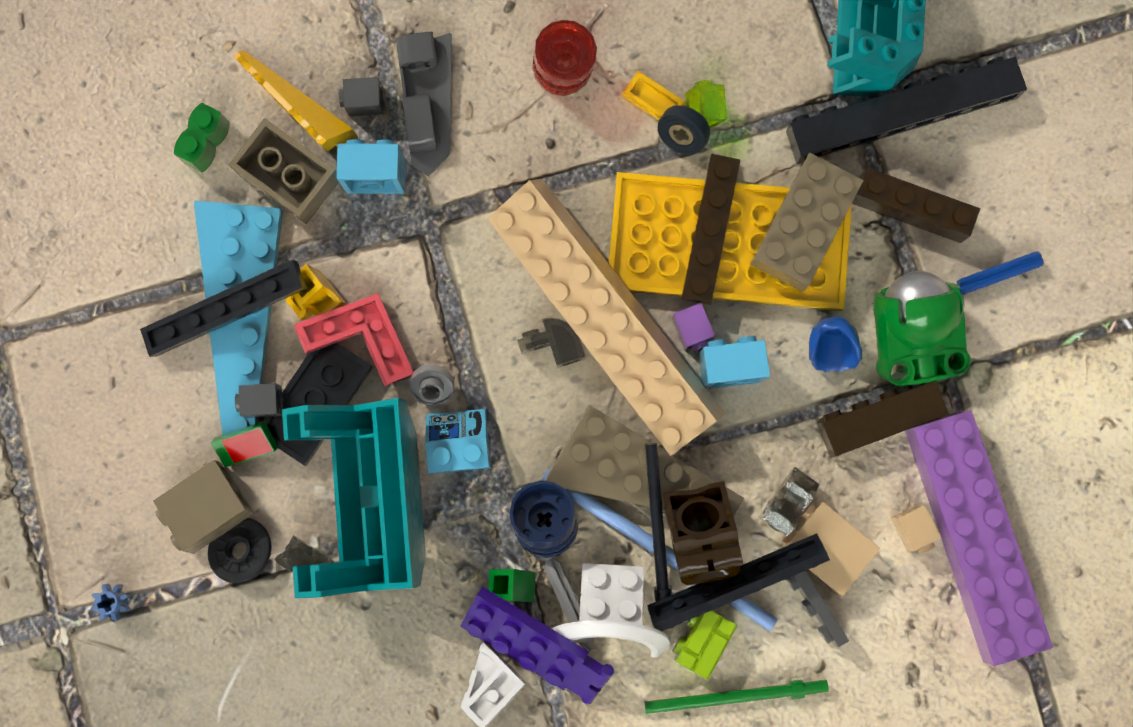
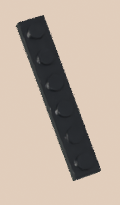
[140,260,307,357]
[647,533,830,632]

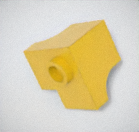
[285,264,346,321]

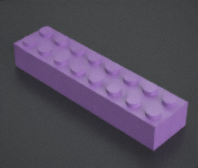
[905,410,1053,666]

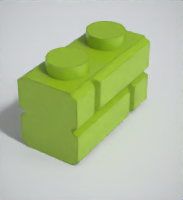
[672,611,738,680]

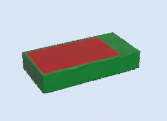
[211,421,279,468]

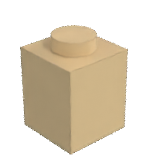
[891,505,941,554]

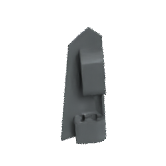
[396,32,452,177]

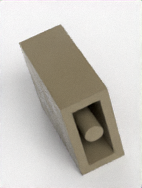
[153,460,254,554]

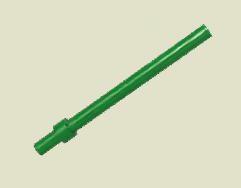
[644,679,829,714]

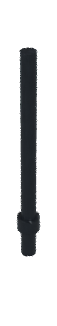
[645,443,672,601]

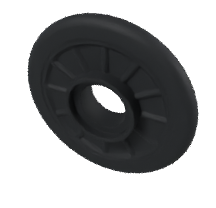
[208,518,272,583]

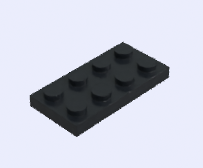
[262,343,373,466]

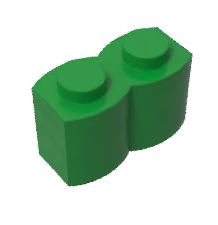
[174,103,229,172]

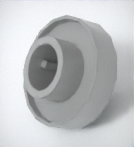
[410,364,454,406]

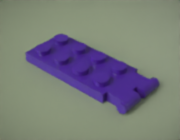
[460,586,614,704]

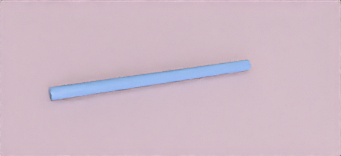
[541,468,777,631]

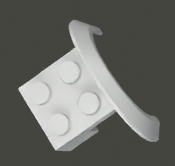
[552,563,670,658]

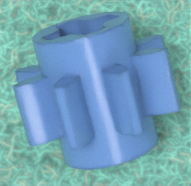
[91,584,132,621]

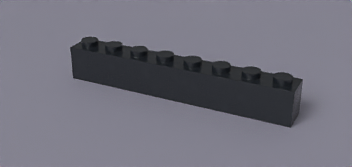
[786,56,1027,164]

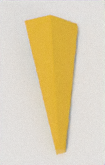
[234,50,358,152]

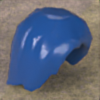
[809,316,862,372]

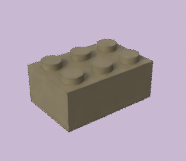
[228,118,339,225]

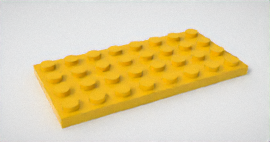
[608,172,852,311]

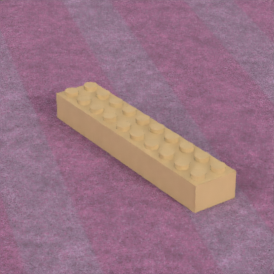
[487,179,725,456]

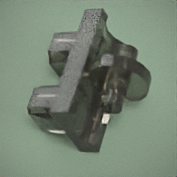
[274,535,334,572]

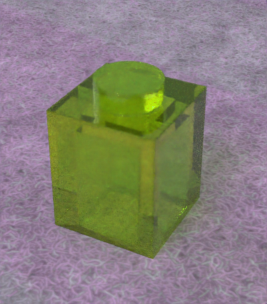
[685,80,727,128]

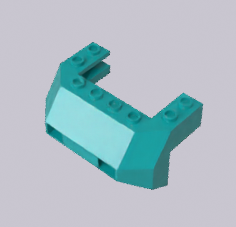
[827,0,926,97]
[282,398,426,599]

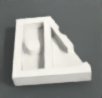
[460,642,526,727]

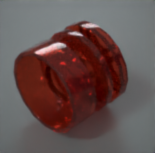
[532,20,597,96]

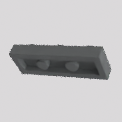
[786,571,849,647]

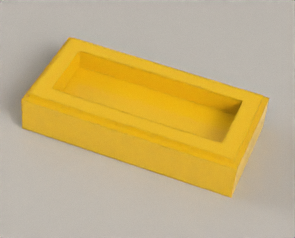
[622,71,686,121]

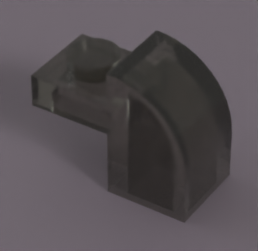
[517,318,585,368]
[762,467,819,536]

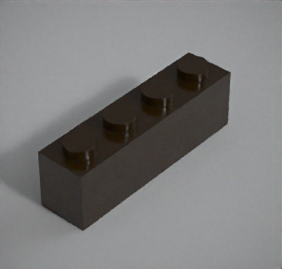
[852,167,981,243]
[817,381,949,458]

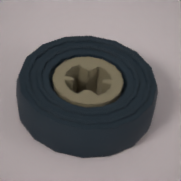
[657,105,710,155]

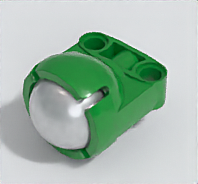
[873,271,971,386]

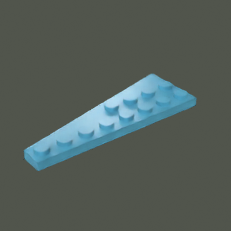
[194,200,283,435]

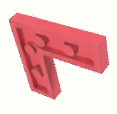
[294,294,413,387]

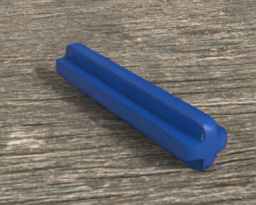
[957,251,1044,295]

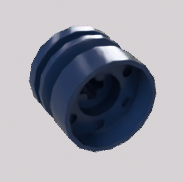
[509,481,578,558]

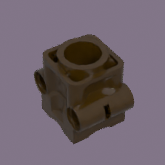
[663,481,743,585]

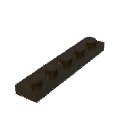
[681,154,740,305]

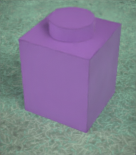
[672,303,715,352]

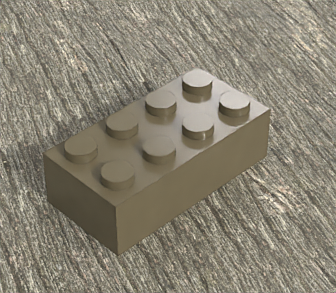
[750,152,864,292]

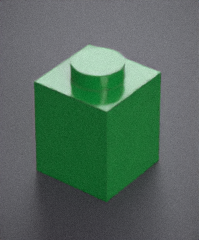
[488,569,535,603]

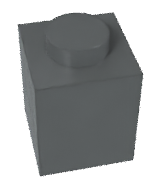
[338,77,384,116]
[235,383,283,418]

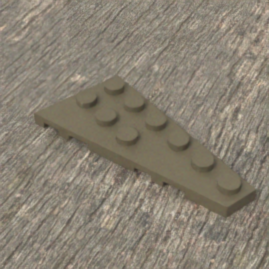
[544,405,744,516]

